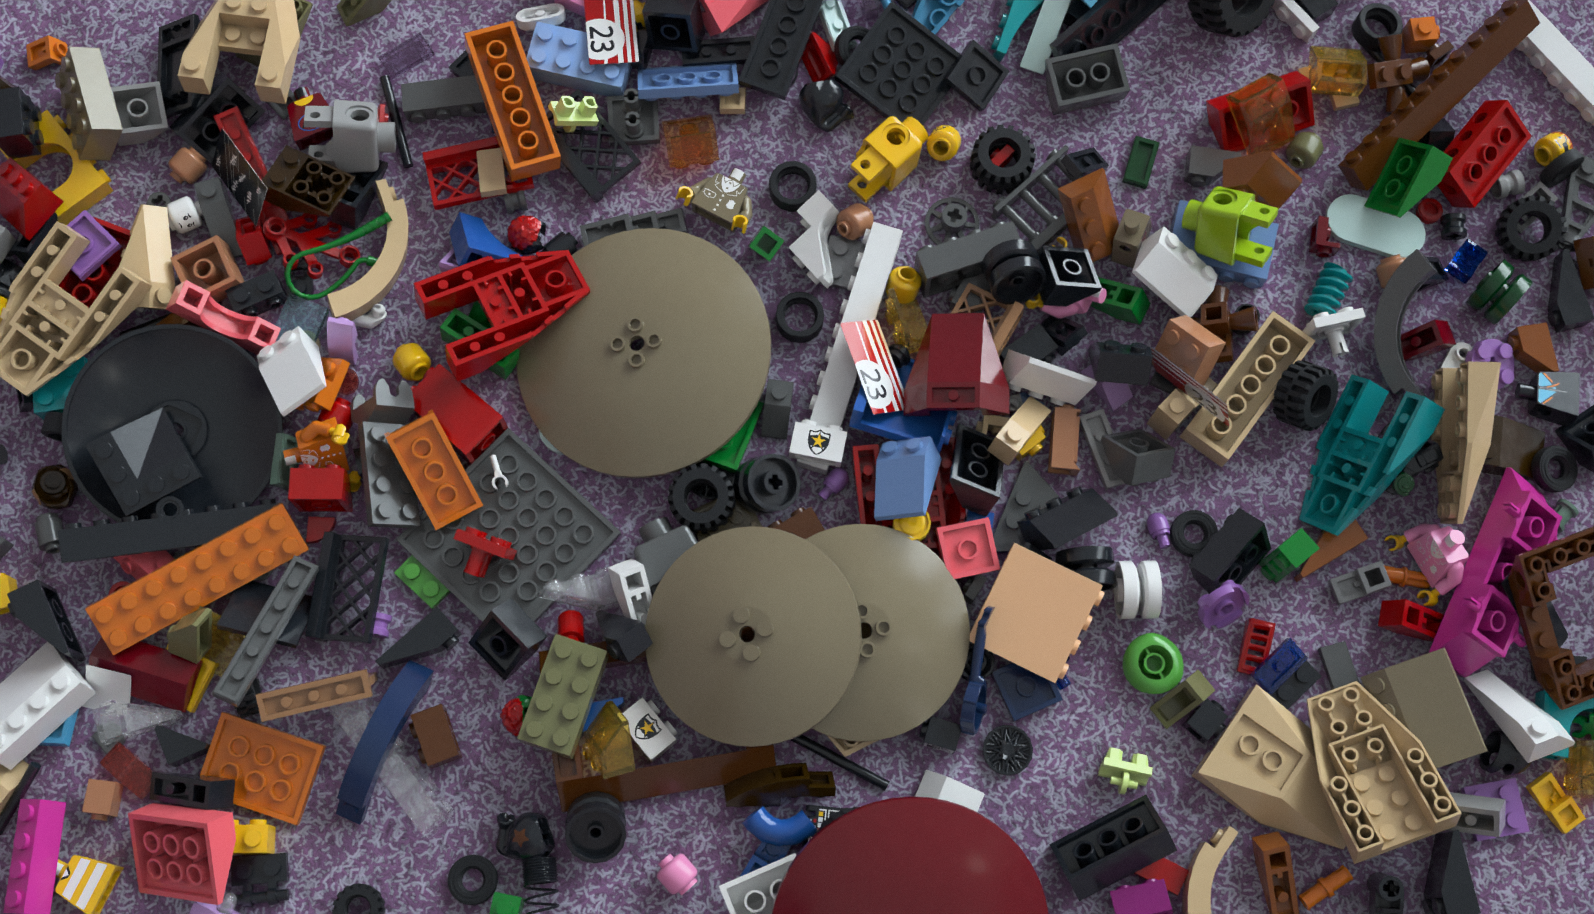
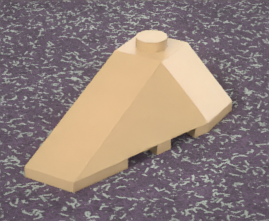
[114,204,175,310]

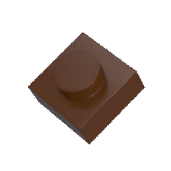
[1425,40,1454,69]

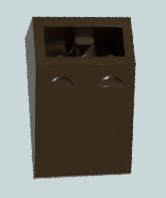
[262,145,355,217]

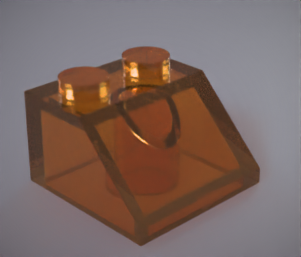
[662,114,719,169]

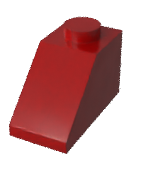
[235,216,272,266]

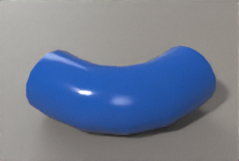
[742,806,818,847]

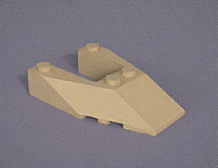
[177,0,301,104]
[0,221,152,396]

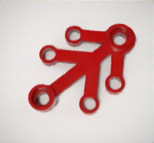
[262,213,360,279]

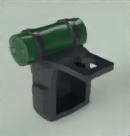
[1378,434,1444,497]

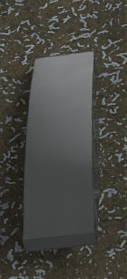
[580,208,688,247]

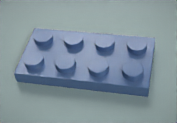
[638,63,739,101]

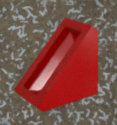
[802,32,838,82]

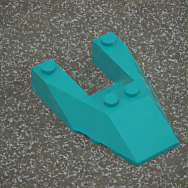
[1299,374,1445,536]

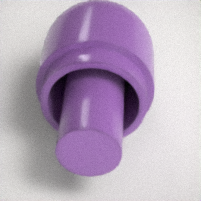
[818,468,849,501]
[1147,513,1171,549]

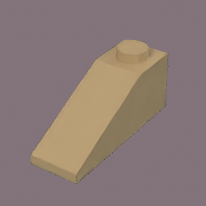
[987,396,1051,466]

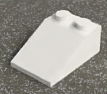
[257,326,327,416]

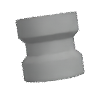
[1490,169,1525,200]

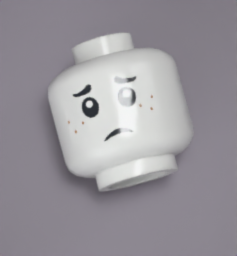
[167,196,203,234]

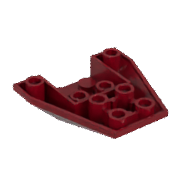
[904,313,1010,416]

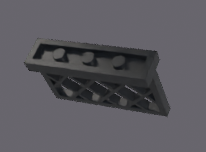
[546,88,641,203]
[305,531,389,644]

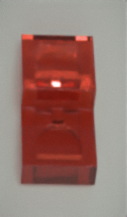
[99,741,154,800]

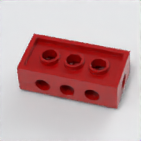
[1437,100,1532,208]

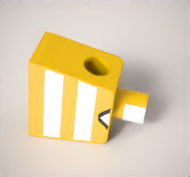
[55,855,124,914]

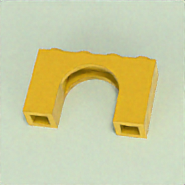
[0,110,113,225]

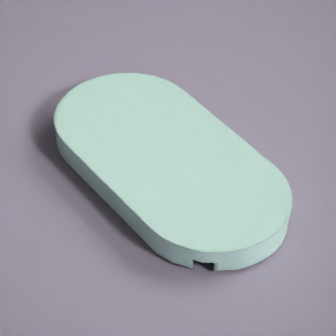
[1325,194,1426,258]

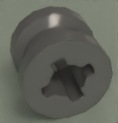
[503,190,528,214]

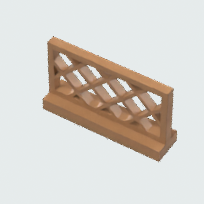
[951,283,1024,357]
[256,669,378,722]

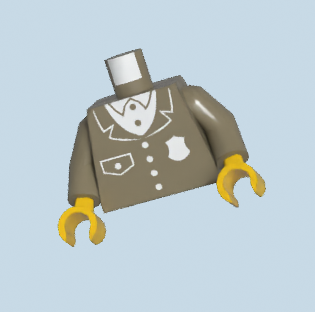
[675,168,753,234]

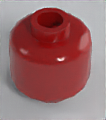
[317,397,353,433]

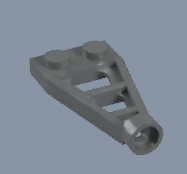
[1558,154,1594,252]

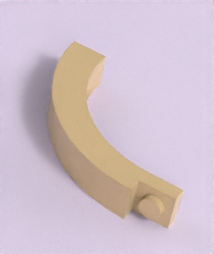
[327,179,408,321]
[1182,826,1239,914]

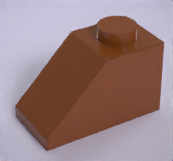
[1507,322,1559,373]

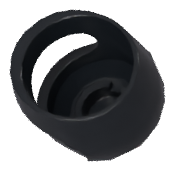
[1479,730,1532,775]

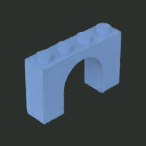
[1170,200,1279,288]

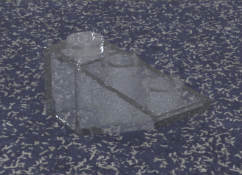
[538,567,620,612]

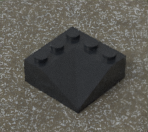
[85,408,203,516]

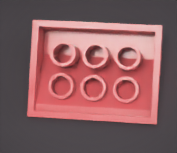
[128,803,236,905]

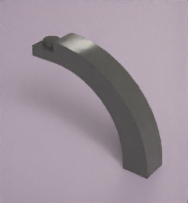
[1374,249,1437,397]

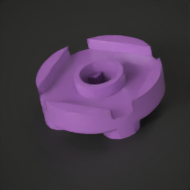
[1465,339,1514,389]
[1197,580,1250,629]

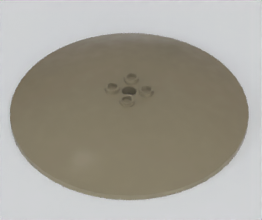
[517,228,771,478]

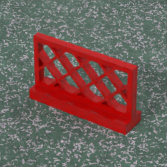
[422,136,535,210]

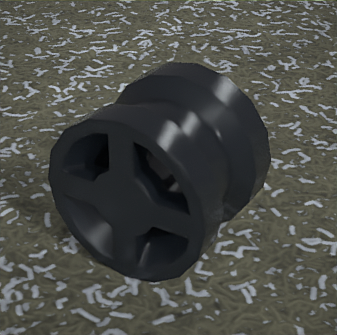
[1440,213,1467,240]

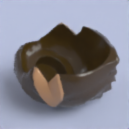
[32,464,78,510]

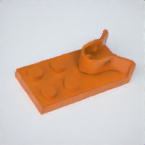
[384,410,483,530]

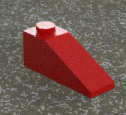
[1378,599,1444,642]

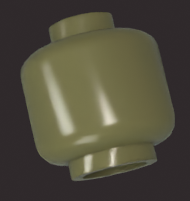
[1286,132,1324,169]

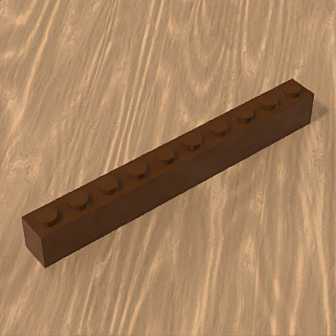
[1338,0,1540,191]

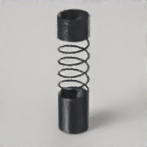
[522,856,560,914]

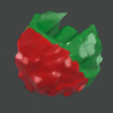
[500,695,532,737]

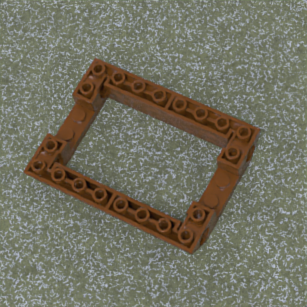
[1508,526,1594,710]
[539,627,776,813]

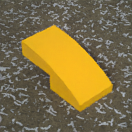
[1526,772,1586,834]

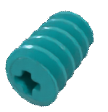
[1304,262,1353,316]

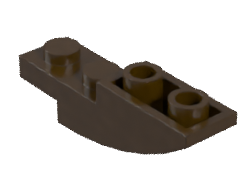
[723,763,836,808]

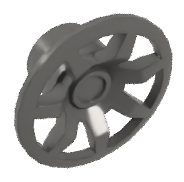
[925,197,979,245]

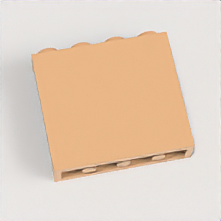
[969,542,1105,683]

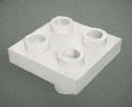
[1303,307,1366,358]

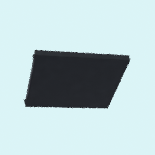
[217,581,312,649]

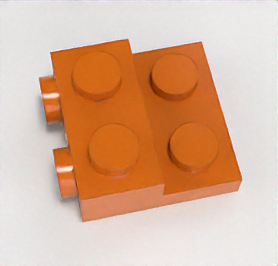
[296,357,350,413]

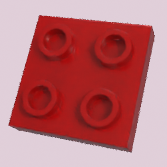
[453,526,517,578]

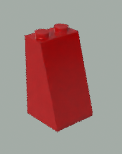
[411,363,508,465]

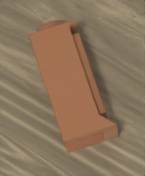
[1048,404,1081,476]

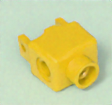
[848,116,929,203]

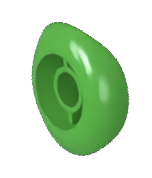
[1122,633,1184,694]

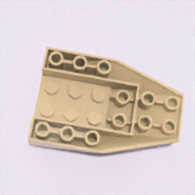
[1431,361,1501,524]
[1307,681,1462,864]
[1191,684,1346,850]

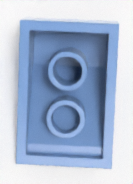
[874,436,942,521]

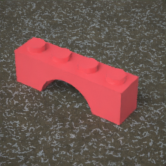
[166,280,281,355]

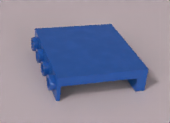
[849,339,958,454]

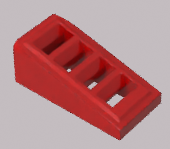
[1236,618,1276,678]

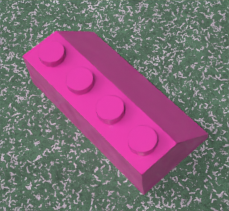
[3,799,66,914]

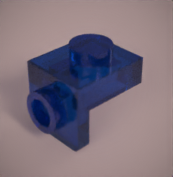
[1444,239,1488,284]

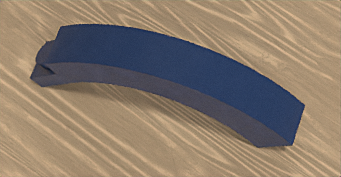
[336,660,434,825]

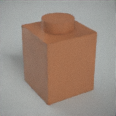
[82,779,124,821]

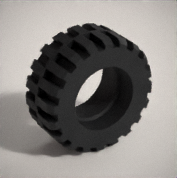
[1187,0,1275,38]

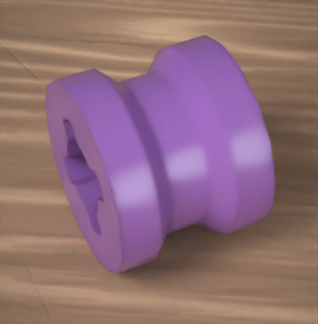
[362,612,392,638]

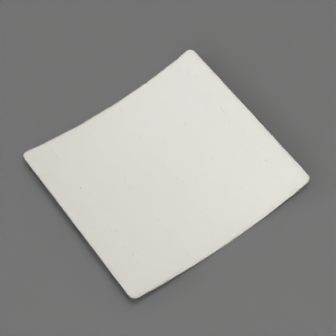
[82,665,131,717]

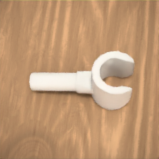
[490,455,509,490]

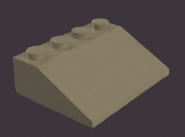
[1360,648,1488,768]

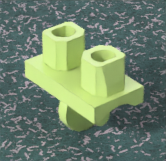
[548,96,599,133]
[1098,747,1153,795]

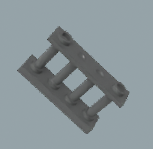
[991,145,1076,253]

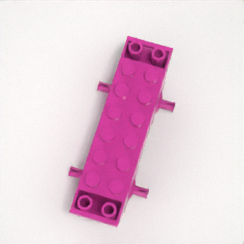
[1429,467,1562,678]

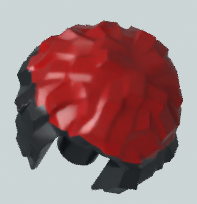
[507,215,546,255]

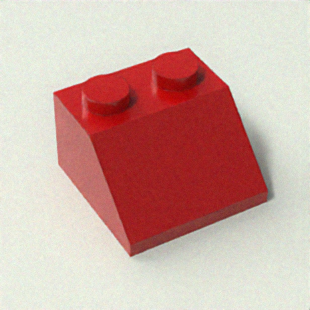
[288,464,353,512]

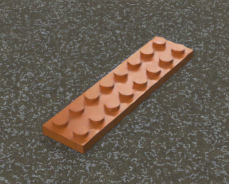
[85,502,309,655]

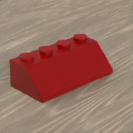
[1206,71,1315,152]

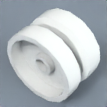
[1113,560,1162,619]

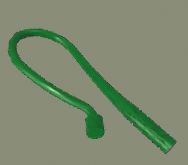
[284,212,393,300]

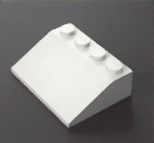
[0,642,96,770]

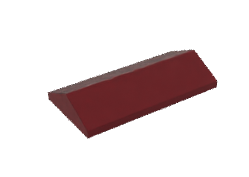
[89,637,203,713]

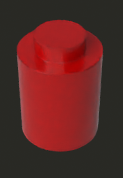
[557,610,585,643]

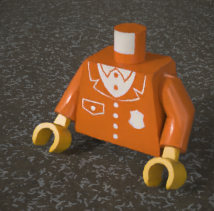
[283,417,361,492]

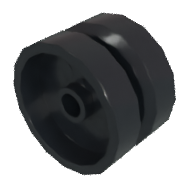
[982,239,1047,305]
[733,453,801,514]
[1054,546,1117,591]
[565,791,626,864]

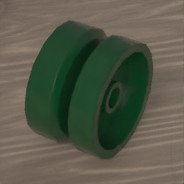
[1465,259,1533,325]

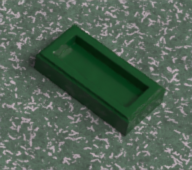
[1122,136,1160,189]

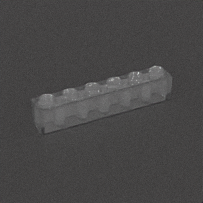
[328,697,455,839]

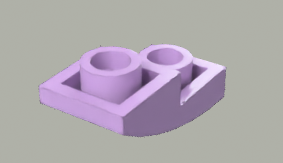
[327,317,358,365]

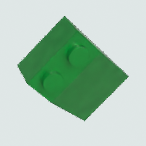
[1364,138,1453,218]

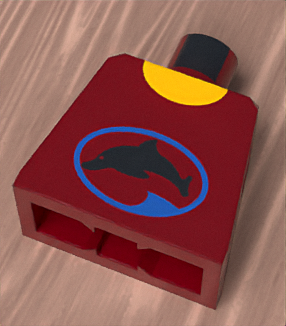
[287,87,333,151]

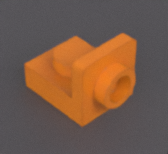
[26,35,68,71]

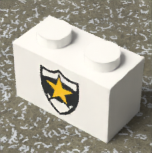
[789,420,847,467]
[617,697,677,762]

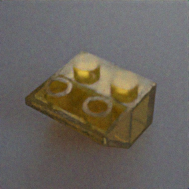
[1309,46,1367,97]

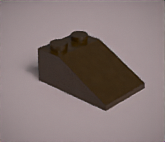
[1481,415,1545,481]

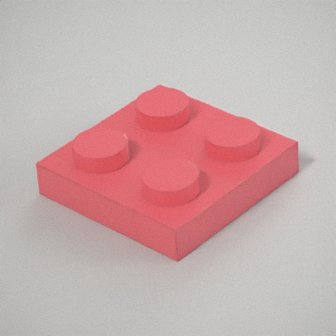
[936,517,1001,579]

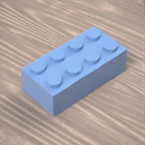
[526,21,632,96]

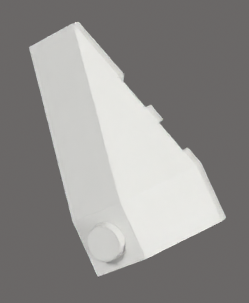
[1464,669,1575,763]

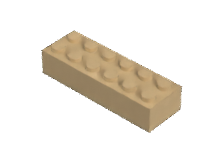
[1179,311,1315,467]

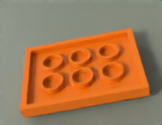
[200,712,326,825]

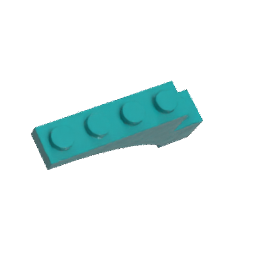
[990,0,1044,62]

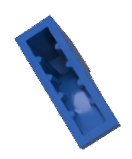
[449,212,522,267]

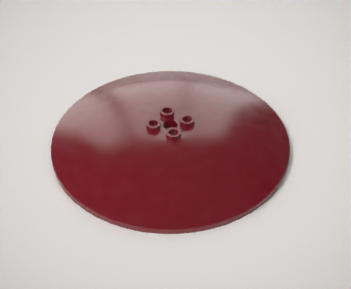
[772,797,1049,914]

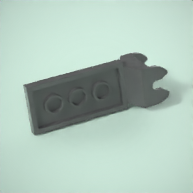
[351,378,421,529]

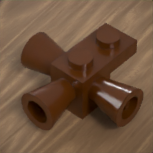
[1367,34,1430,112]
[1177,285,1258,363]

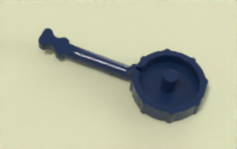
[960,606,995,736]

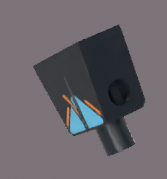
[1515,372,1580,427]

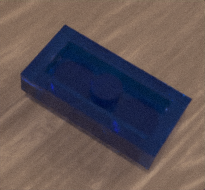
[1250,638,1308,694]

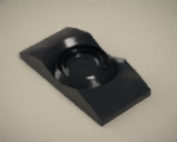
[157,14,202,119]

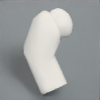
[352,304,387,329]

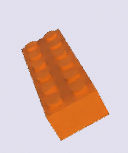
[464,21,561,182]

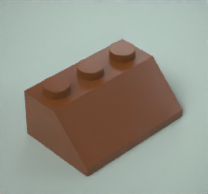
[1222,151,1302,210]
[1057,168,1119,262]

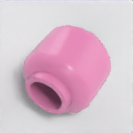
[657,853,698,896]

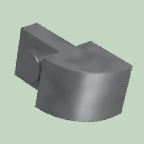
[1328,560,1392,606]

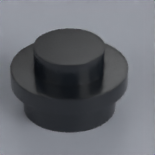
[889,344,911,368]

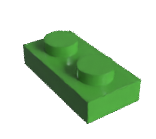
[394,555,450,609]

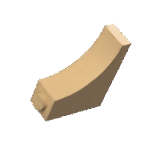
[1147,377,1218,440]

